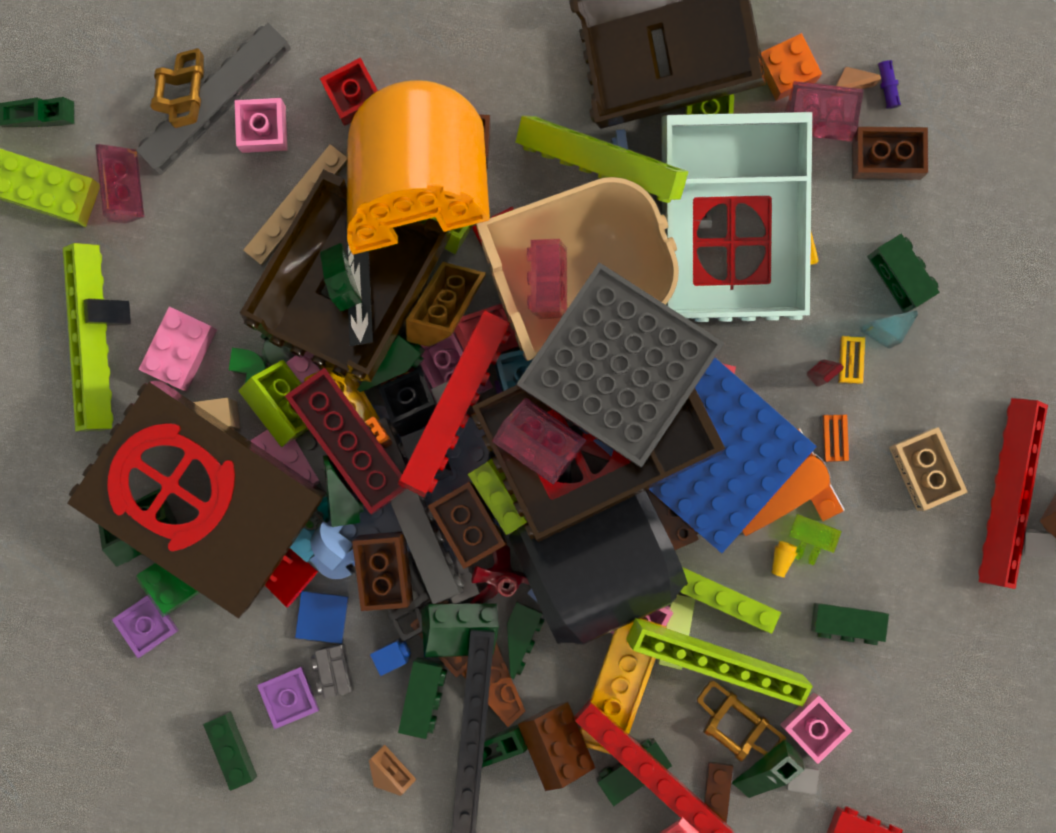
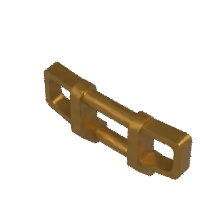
[150,48,204,128]
[697,680,786,762]

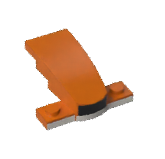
[743,428,845,536]

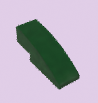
[0,97,75,127]

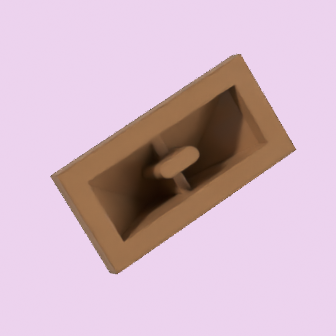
[831,67,881,98]
[369,745,416,796]

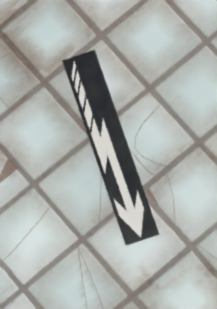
[345,221,373,346]

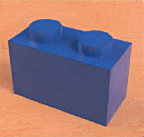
[370,638,412,676]

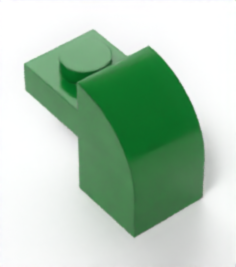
[229,347,269,383]

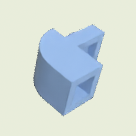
[311,520,353,571]
[310,549,355,579]

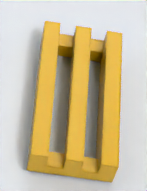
[838,336,865,384]

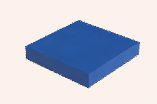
[295,591,349,644]

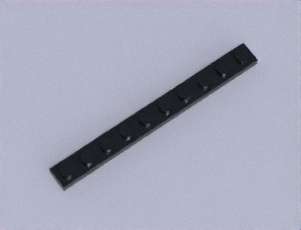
[451,628,495,833]

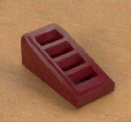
[807,359,844,387]

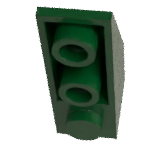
[507,601,545,679]
[732,739,805,798]

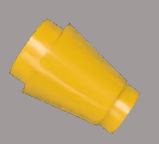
[771,541,798,577]

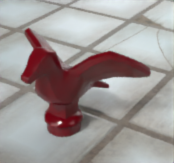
[470,545,530,604]

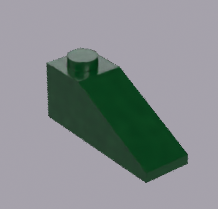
[320,243,362,311]
[357,332,426,392]
[323,455,364,527]
[458,725,528,768]

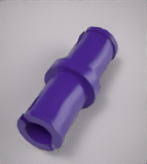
[877,60,901,109]

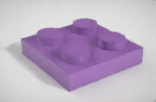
[112,596,179,658]
[257,666,319,729]

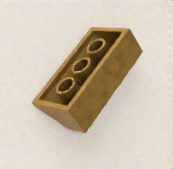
[406,262,486,347]

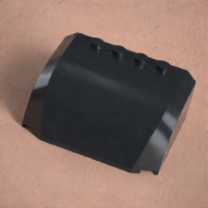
[508,491,688,645]

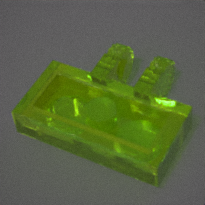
[788,514,842,565]

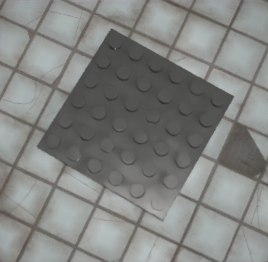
[516,262,724,468]

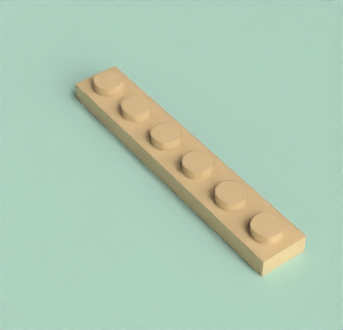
[243,144,347,266]

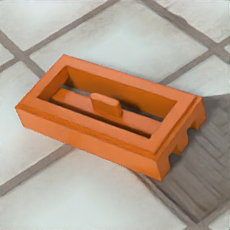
[822,414,849,462]
[366,417,392,448]

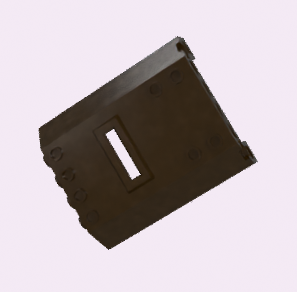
[569,0,766,129]
[240,169,451,382]

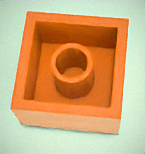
[761,33,822,101]

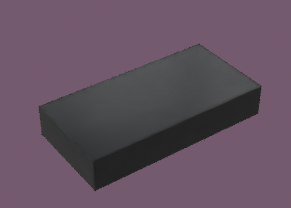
[84,299,131,325]

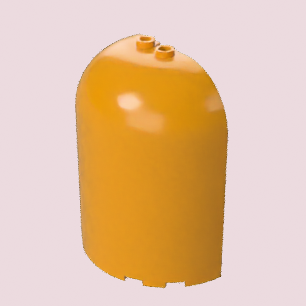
[347,80,490,255]

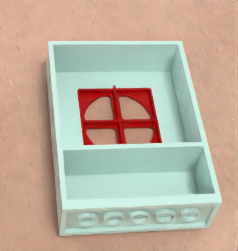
[662,112,812,322]

